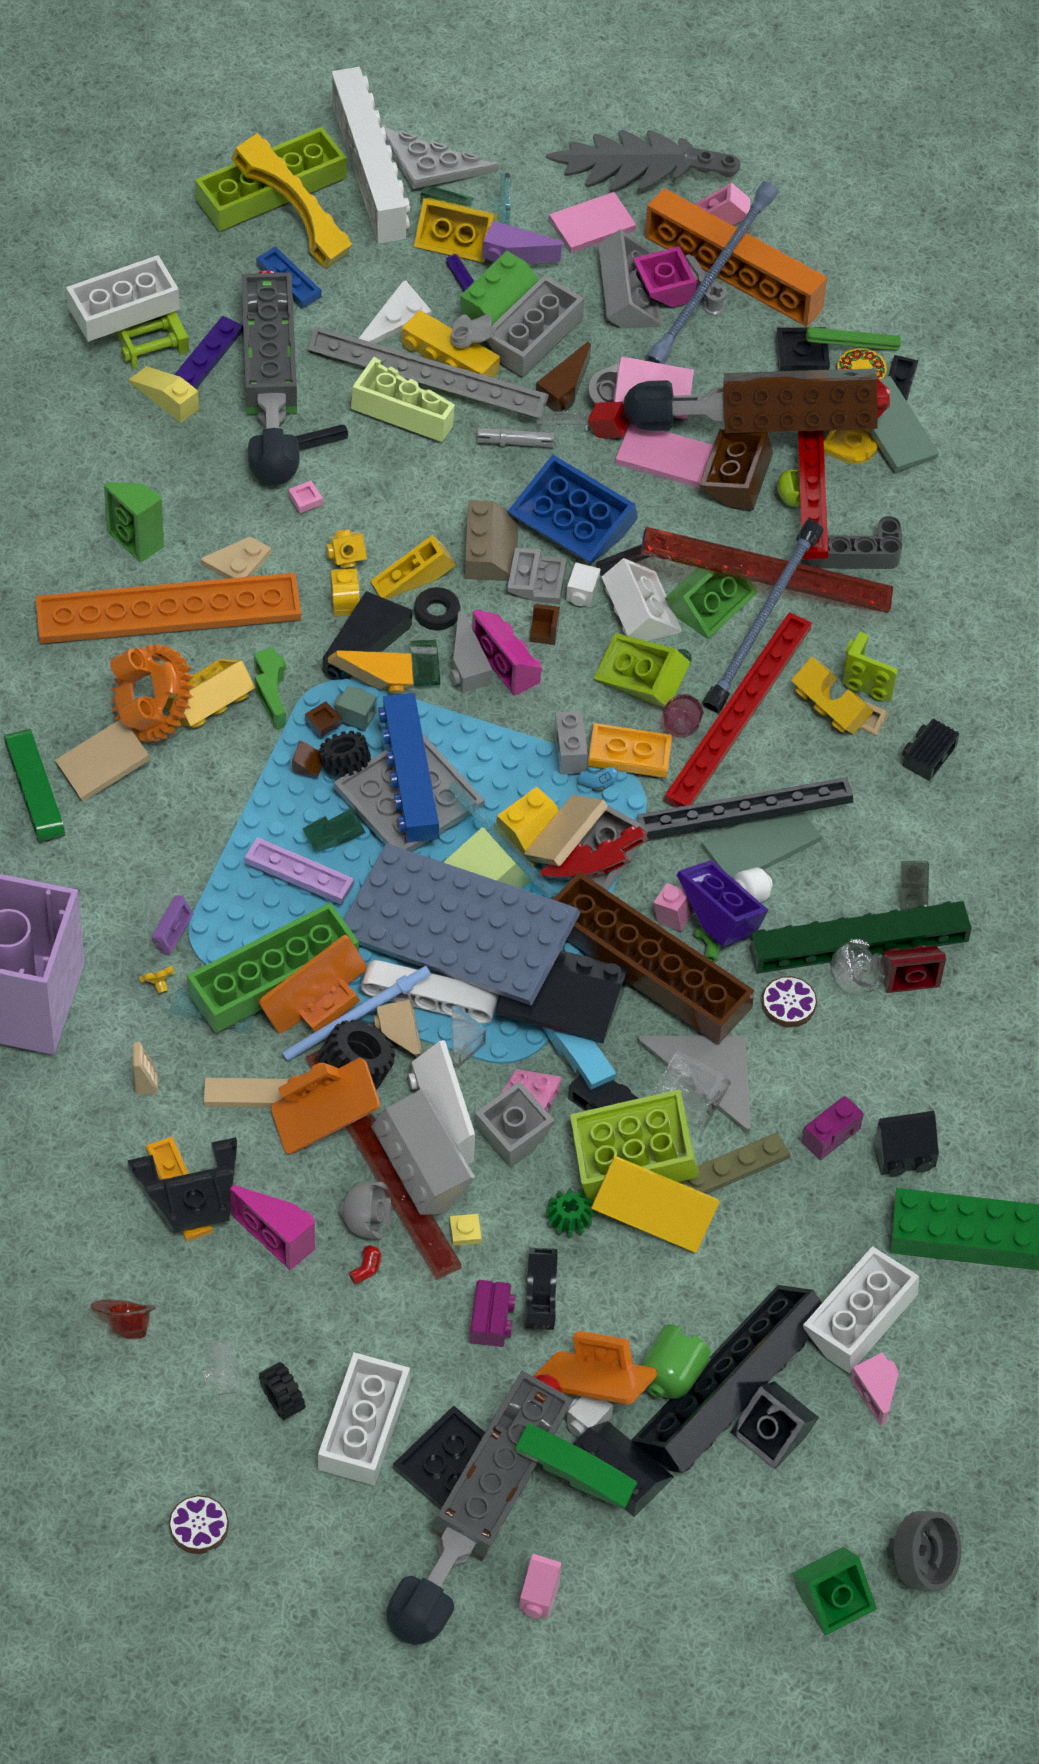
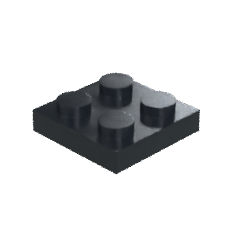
[776,327,830,371]

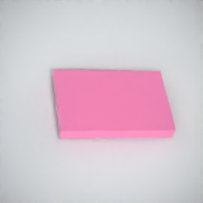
[549,192,636,253]
[613,356,694,420]

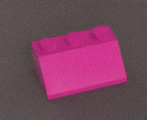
[472,610,542,696]

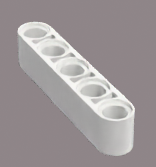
[361,960,499,1024]

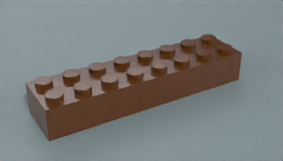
[552,871,755,1044]

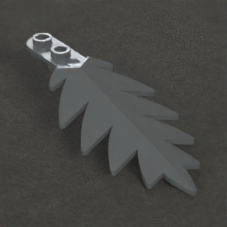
[546,130,741,192]

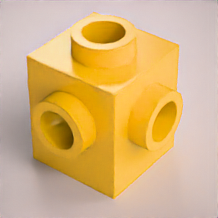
[326,529,367,568]

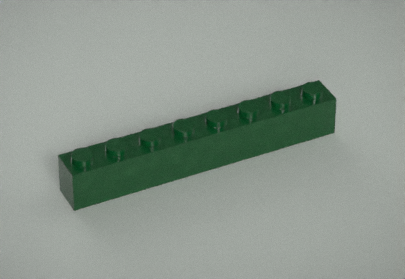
[749,901,972,974]

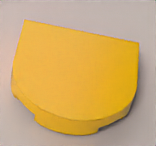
[824,429,878,464]

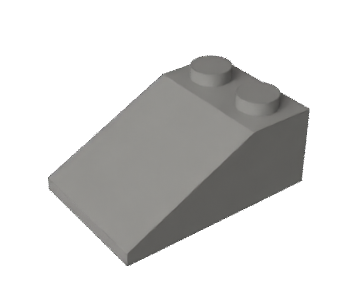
[578,806,649,890]

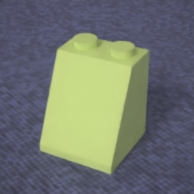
[443,827,532,888]

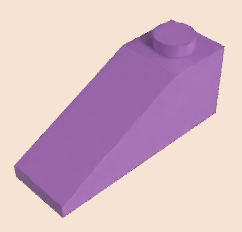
[482,221,563,263]

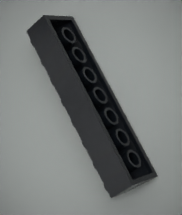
[631,1285,822,1474]

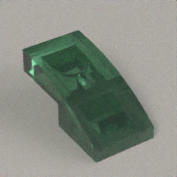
[410,639,440,686]
[302,808,366,851]

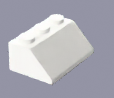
[602,558,682,641]

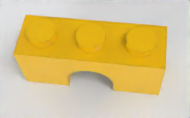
[791,656,875,734]

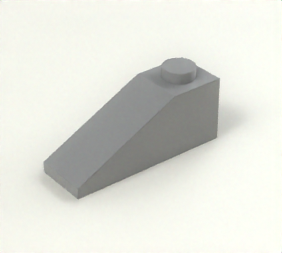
[450,611,492,693]

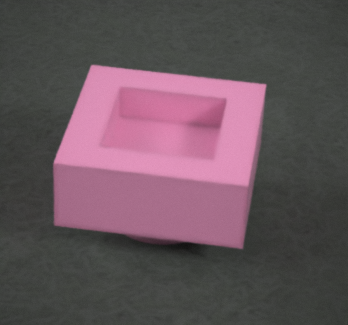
[288,481,323,513]

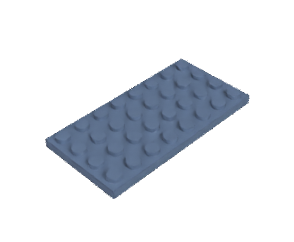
[344,843,580,1006]

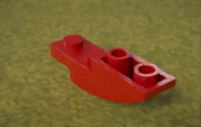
[540,826,649,881]

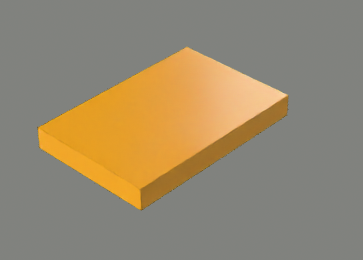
[587,723,672,778]

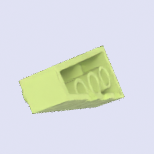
[351,357,455,442]

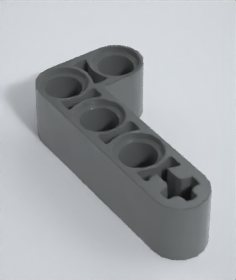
[801,516,903,569]

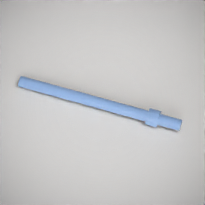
[282,966,431,1061]

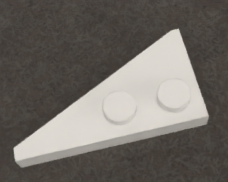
[359,280,432,343]

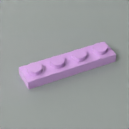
[245,837,354,905]

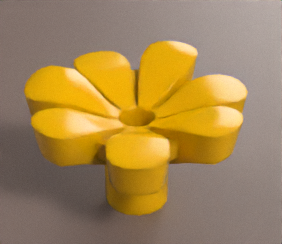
[139,966,174,994]

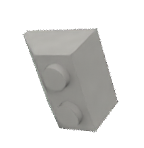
[475,1081,555,1167]

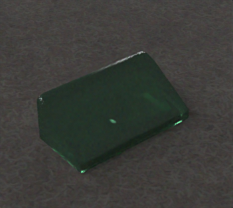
[420,186,474,207]

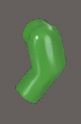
[695,926,721,963]

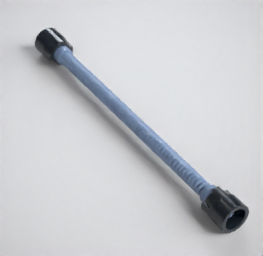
[702,520,824,713]

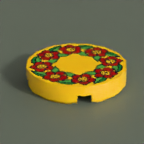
[836,348,887,379]

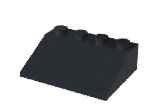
[496,949,628,1043]

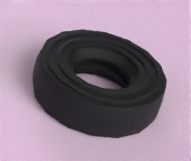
[414,587,461,631]

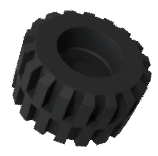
[318,1020,395,1089]

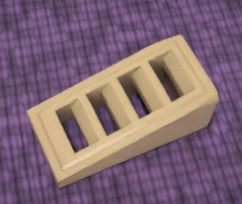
[133,1042,158,1094]

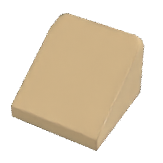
[860,701,890,736]

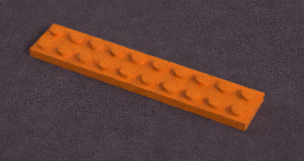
[35,573,301,644]

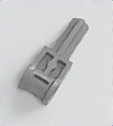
[685,254,727,316]

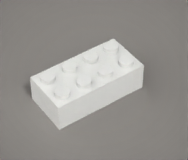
[66,255,180,342]
[318,1352,410,1486]

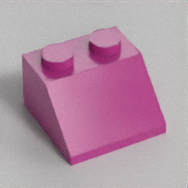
[633,246,697,307]

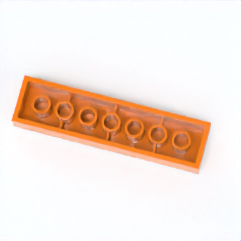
[645,188,828,327]

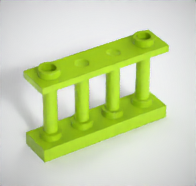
[115,311,189,369]

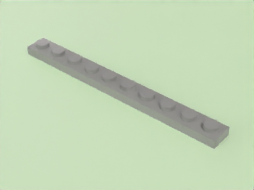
[307,326,549,419]

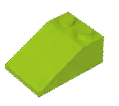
[593,633,691,709]

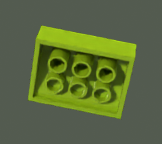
[570,1089,699,1202]

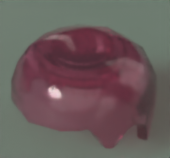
[662,694,704,736]

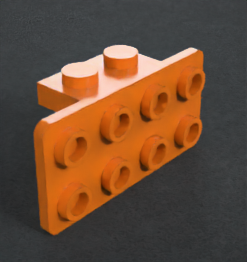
[259,935,367,1034]
[271,1058,380,1154]
[534,1330,657,1405]

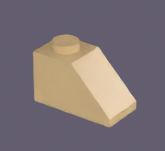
[374,1000,423,1058]

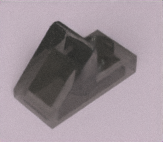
[898,861,929,910]

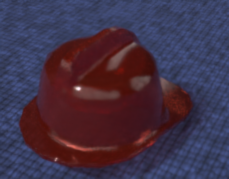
[91,1299,156,1339]

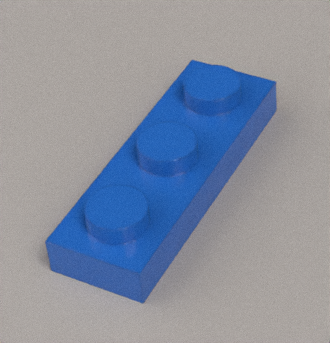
[256,246,322,308]

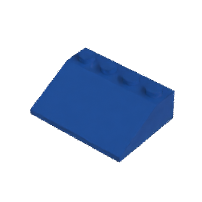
[507,454,638,564]

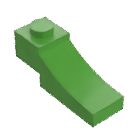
[254,647,287,730]

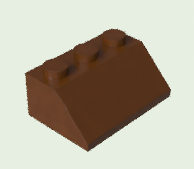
[700,429,773,509]

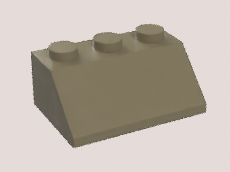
[465,500,518,581]

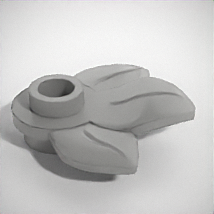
[451,313,496,348]

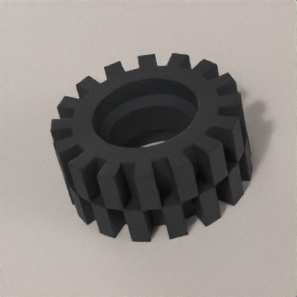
[319,731,371,777]
[259,1362,306,1420]

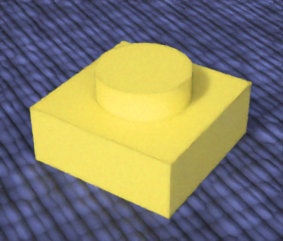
[450,1214,482,1246]

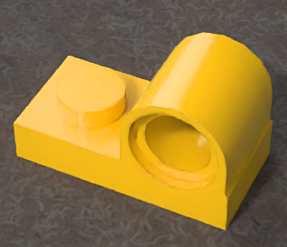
[331,569,360,616]

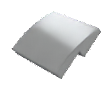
[508,548,567,604]

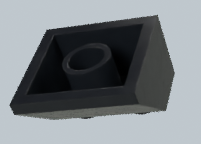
[873,1111,939,1176]
[731,1381,819,1469]

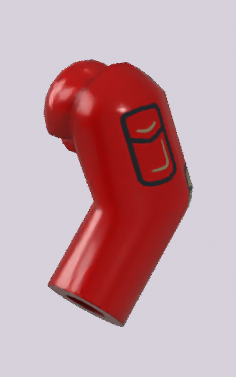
[349,1245,382,1285]

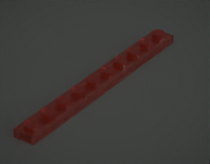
[641,527,893,613]
[306,1050,462,1280]

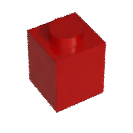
[588,402,630,438]

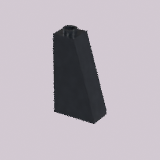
[323,591,413,680]

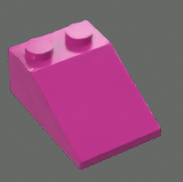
[230,1185,315,1270]

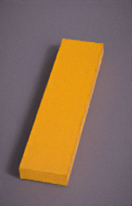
[146,1137,213,1242]

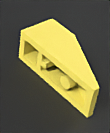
[128,366,199,423]

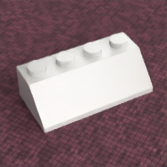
[408,1040,475,1164]
[803,1246,919,1373]

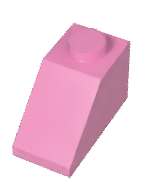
[695,183,750,225]
[850,1352,898,1426]
[519,1554,562,1619]

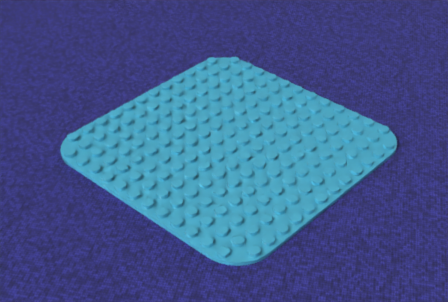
[188,679,647,1064]

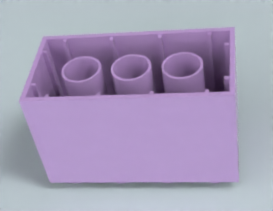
[0,874,85,1055]

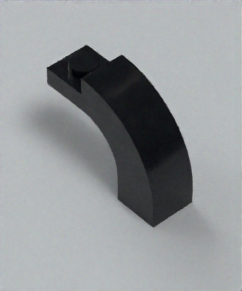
[525,1247,558,1330]

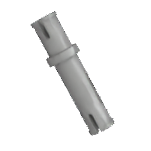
[477,426,554,448]

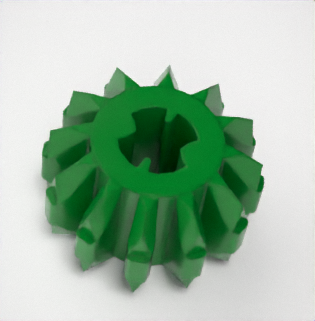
[546,1188,595,1238]

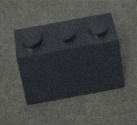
[573,1421,674,1517]

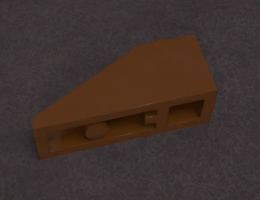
[536,342,591,414]

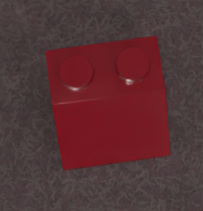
[880,946,946,993]

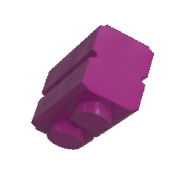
[801,1096,864,1161]
[469,1280,516,1347]

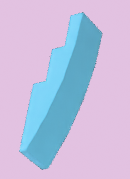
[542,1027,616,1090]

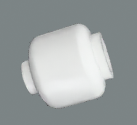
[733,867,773,902]

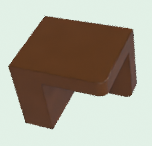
[529,604,560,645]

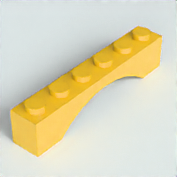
[231,133,352,269]

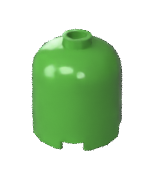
[641,1324,711,1399]

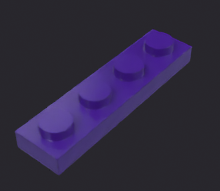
[174,316,244,389]

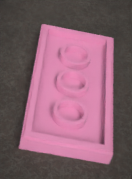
[615,423,714,488]

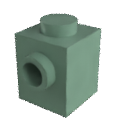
[334,685,377,731]

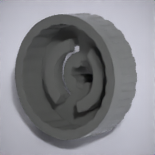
[886,1511,961,1591]

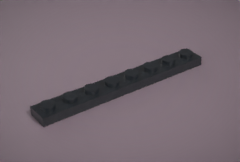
[637,777,854,839]

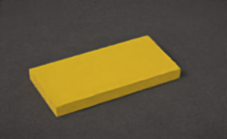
[591,1155,720,1253]

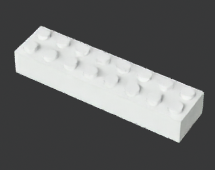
[332,67,410,244]

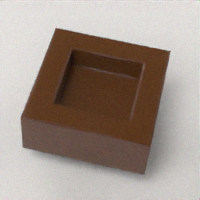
[305,701,342,737]

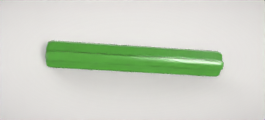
[806,327,901,350]

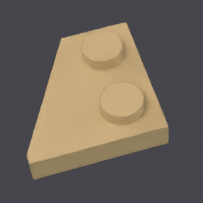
[201,537,271,579]

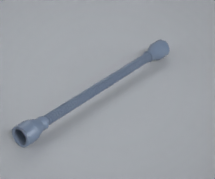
[646,181,779,364]

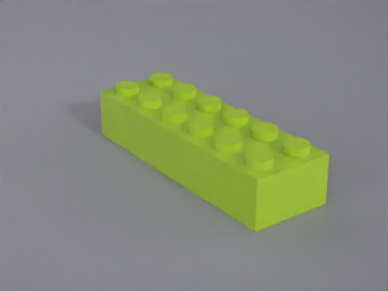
[195,127,347,231]

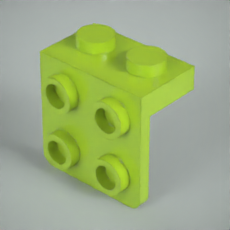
[842,631,898,702]

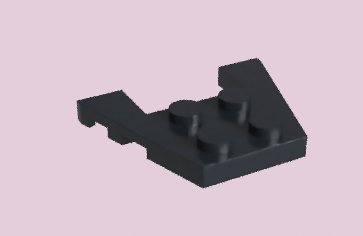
[127,1137,237,1233]

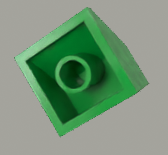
[792,1547,877,1635]

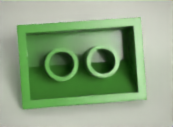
[460,251,539,326]
[104,482,164,563]
[665,551,758,639]

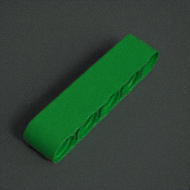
[4,729,65,842]

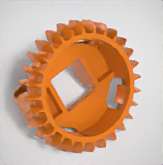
[110,644,194,742]

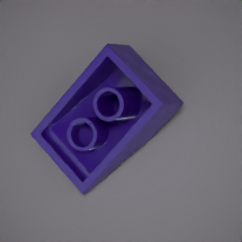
[677,860,769,947]

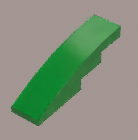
[515,1423,637,1510]

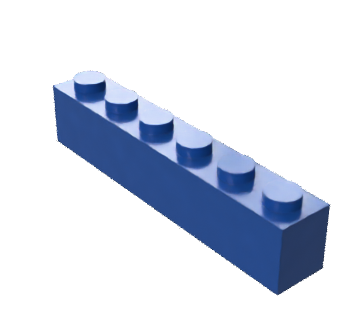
[378,693,439,843]

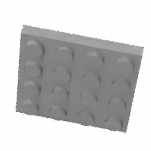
[334,733,485,852]

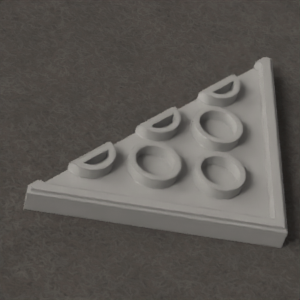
[380,124,500,189]
[638,1036,751,1133]

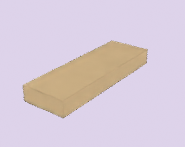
[204,1078,288,1108]

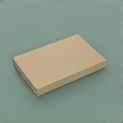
[55,719,151,802]
[524,795,608,866]

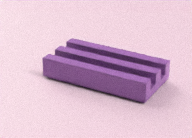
[151,895,194,955]

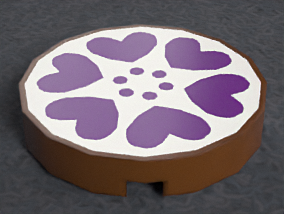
[762,976,817,1028]
[169,1495,229,1554]

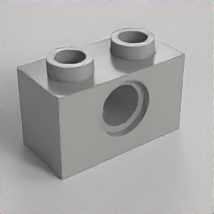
[554,711,588,774]

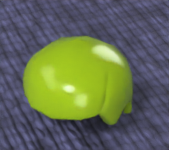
[777,469,801,507]

